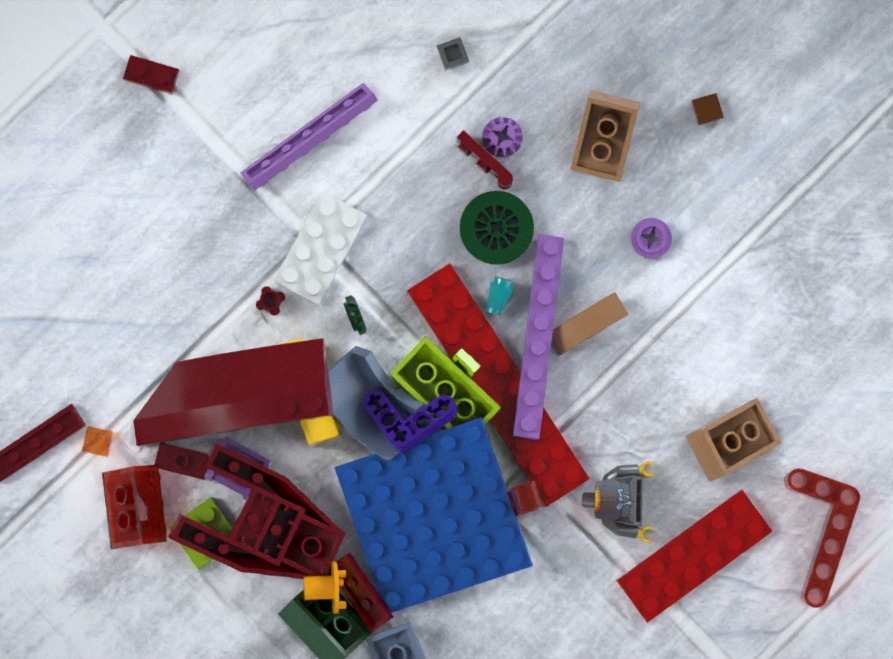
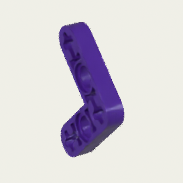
[363,390,458,452]

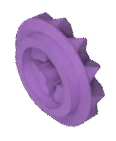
[482,116,523,157]
[631,218,672,259]

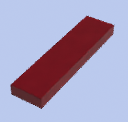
[0,404,87,483]

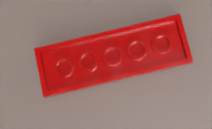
[616,489,773,623]

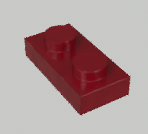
[123,55,180,95]

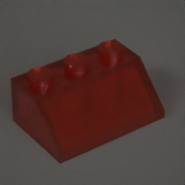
[102,464,167,550]

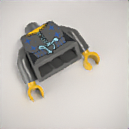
[582,461,655,542]

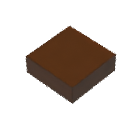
[691,93,724,126]

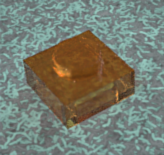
[82,426,114,457]

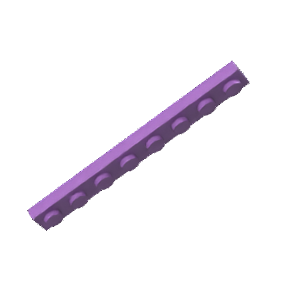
[512,234,564,441]

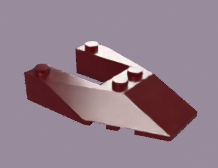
[168,443,346,579]

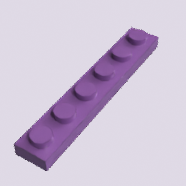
[240,83,378,191]

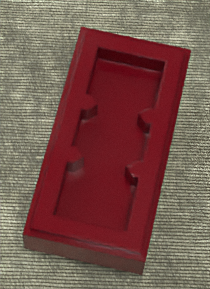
[154,442,208,480]

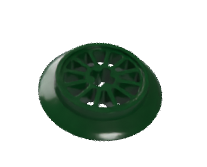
[459,191,534,265]

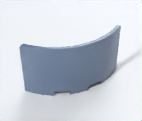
[328,346,430,460]

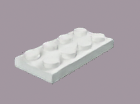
[273,191,368,306]

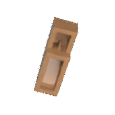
[552,292,628,355]

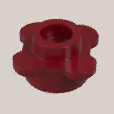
[256,286,285,316]

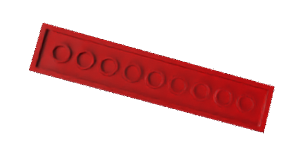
[407,263,590,507]

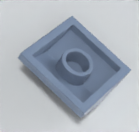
[366,621,426,659]

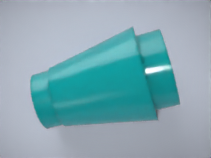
[486,276,515,316]

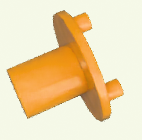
[303,561,346,614]

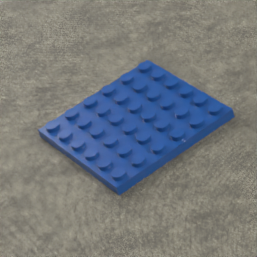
[334,417,533,613]

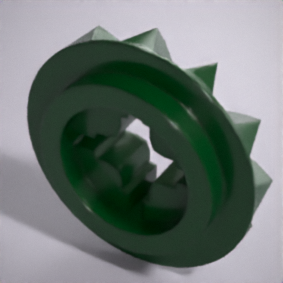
[343,295,367,335]

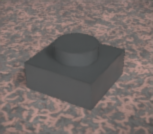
[437,37,469,71]

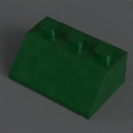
[278,590,374,659]

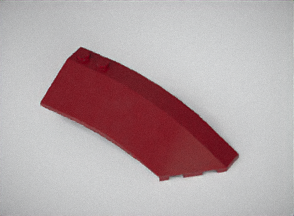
[133,338,334,446]

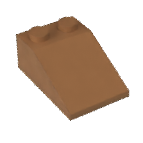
[571,90,641,182]
[685,398,781,482]

